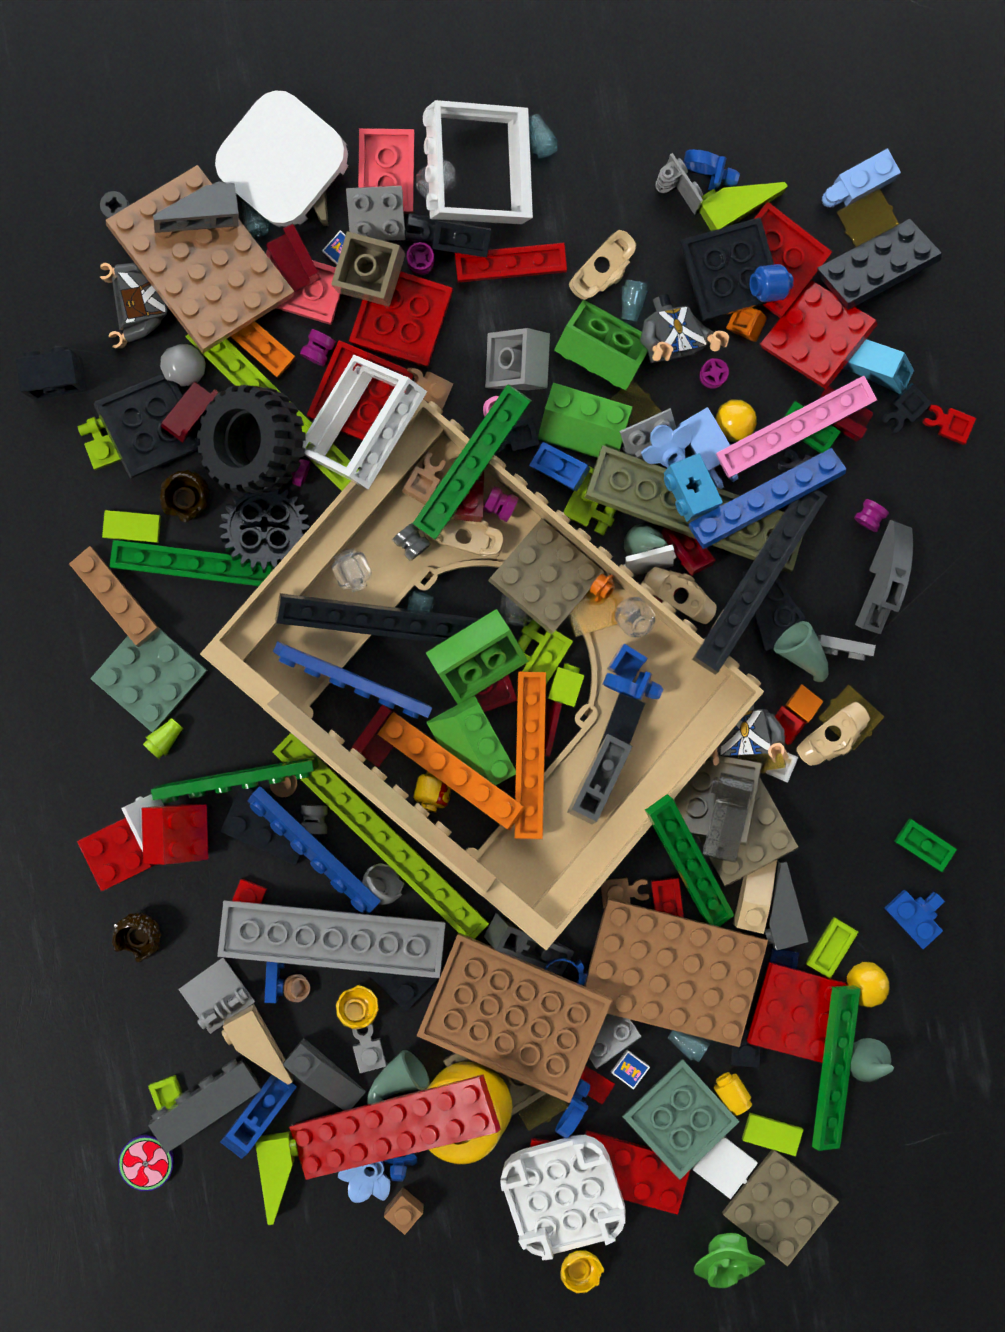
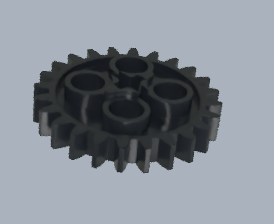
[220,489,310,573]

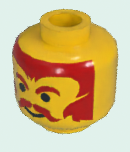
[413,771,452,813]

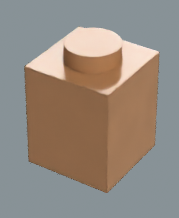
[384,1187,424,1235]

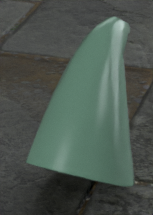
[624,523,669,556]
[774,621,829,682]
[850,1038,894,1082]
[367,1050,429,1104]

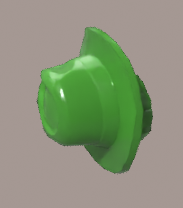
[694,1233,765,1288]

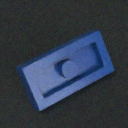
[529,442,591,492]
[265,962,285,1003]

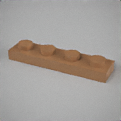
[69,546,160,647]

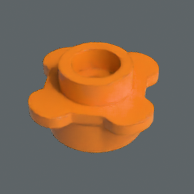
[590,574,615,603]

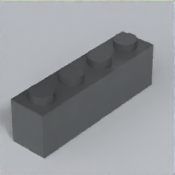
[148,1058,261,1154]

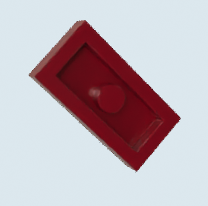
[454,471,484,522]
[661,528,716,576]

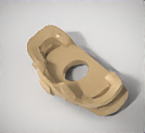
[569,230,636,300]
[424,515,503,558]
[643,567,716,624]
[797,702,870,766]

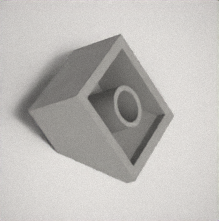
[485,328,550,390]

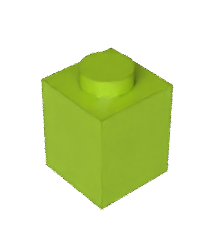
[547,664,584,707]

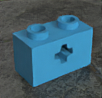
[664,453,723,522]

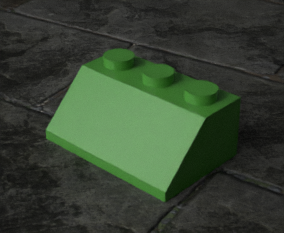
[554,299,648,390]
[538,383,633,458]
[426,609,529,704]
[427,695,516,785]

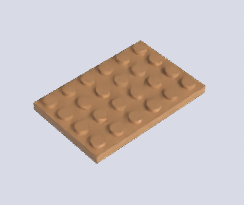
[106,165,294,353]
[584,898,768,1047]
[417,933,613,1103]

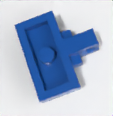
[884,890,945,949]

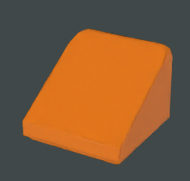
[726,308,767,342]
[784,684,823,723]

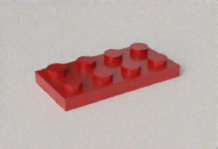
[585,1130,690,1215]

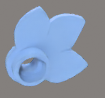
[641,423,692,468]
[338,1161,391,1203]

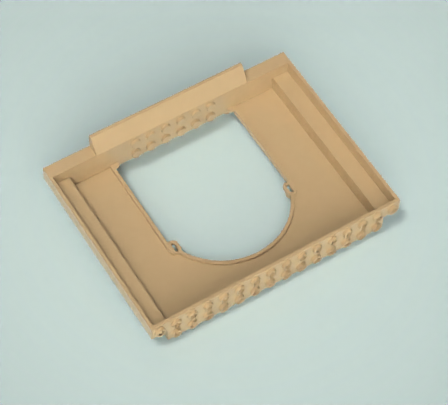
[200,399,764,950]

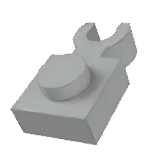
[352,1023,387,1073]

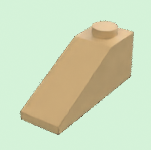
[733,860,777,934]
[222,1004,294,1085]

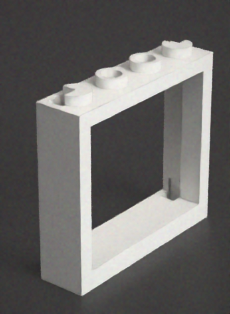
[423,100,533,224]
[302,355,427,489]

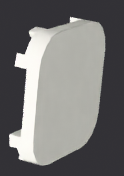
[215,91,348,228]
[500,1135,626,1260]

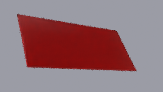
[581,1066,615,1104]

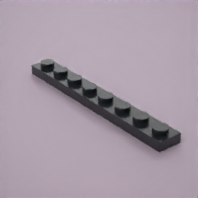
[692,489,827,675]
[275,593,481,643]

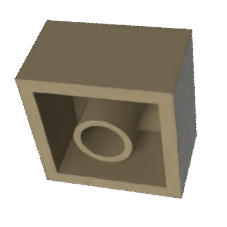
[331,231,405,307]

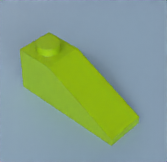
[698,182,788,231]
[255,1131,298,1225]

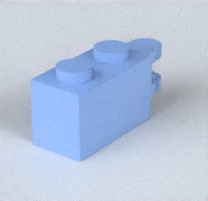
[821,148,901,208]
[677,407,738,489]

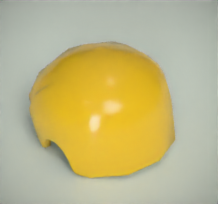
[715,400,757,442]
[847,962,890,1007]
[336,985,379,1030]
[560,1250,604,1293]

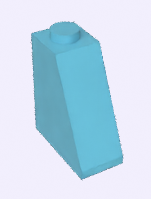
[844,339,914,394]

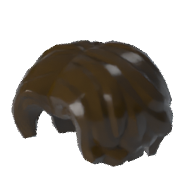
[160,470,210,522]
[112,913,162,962]

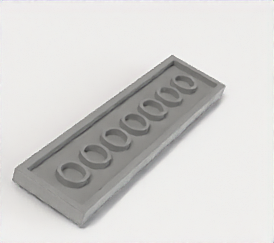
[217,900,445,978]

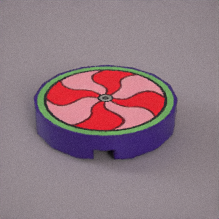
[118,1135,174,1191]

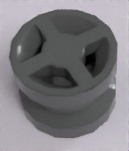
[100,191,130,219]

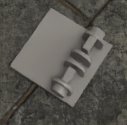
[655,153,703,215]
[346,186,405,241]
[620,409,676,461]
[178,957,255,1034]
[589,1014,642,1069]

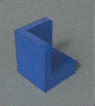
[607,644,648,681]

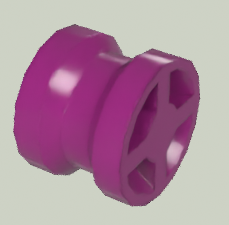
[699,358,729,389]
[854,499,889,532]

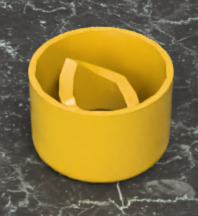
[427,1062,512,1164]

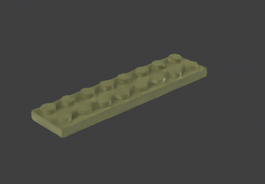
[584,445,803,573]

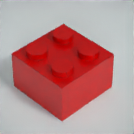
[142,804,208,865]
[77,818,156,891]

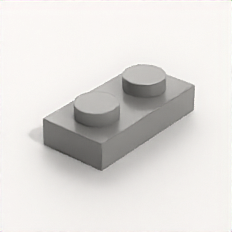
[817,635,876,661]

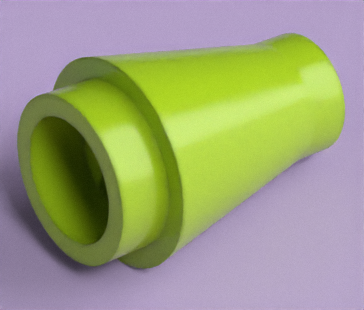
[143,718,183,759]

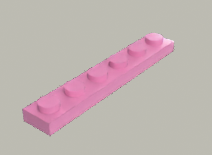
[716,376,877,478]

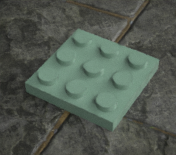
[90,628,208,732]
[622,1059,739,1180]

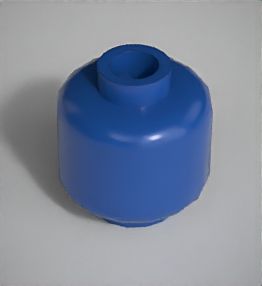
[749,264,793,302]

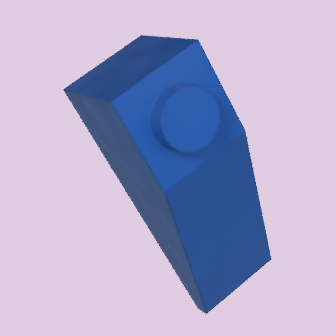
[220,1074,297,1159]

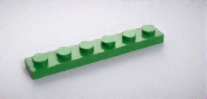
[412,384,532,540]
[110,540,278,586]
[151,756,319,803]
[645,794,735,927]
[812,985,861,1151]

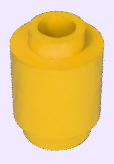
[714,1072,752,1116]

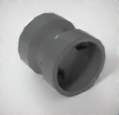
[392,523,431,561]
[300,804,328,834]

